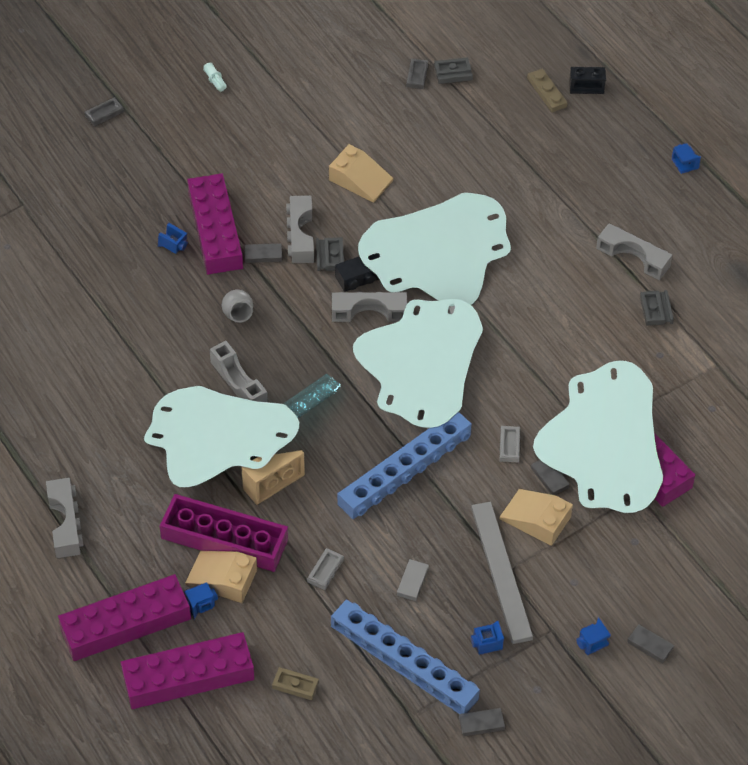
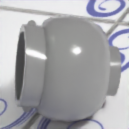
[221,289,253,323]

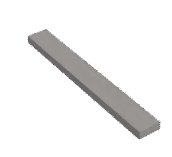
[471,502,533,644]

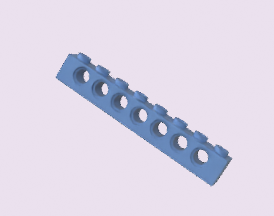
[337,412,472,519]
[331,599,480,714]

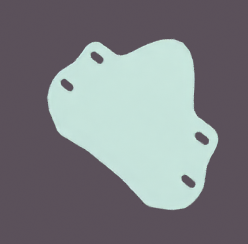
[358,193,511,306]
[353,299,483,428]
[533,361,663,513]
[144,386,299,487]

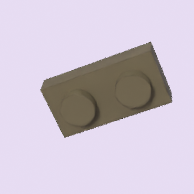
[272,667,319,700]

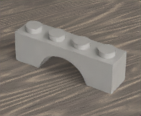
[286,195,314,263]
[596,224,672,280]
[332,292,407,322]
[210,341,268,402]
[46,478,83,558]

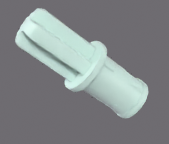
[203,63,227,92]

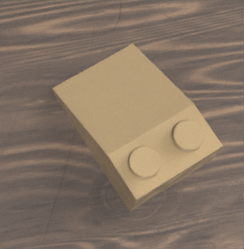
[329,144,393,203]
[242,450,305,505]
[499,489,573,546]
[185,551,257,603]

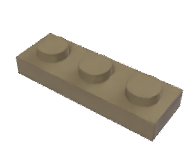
[527,68,567,112]

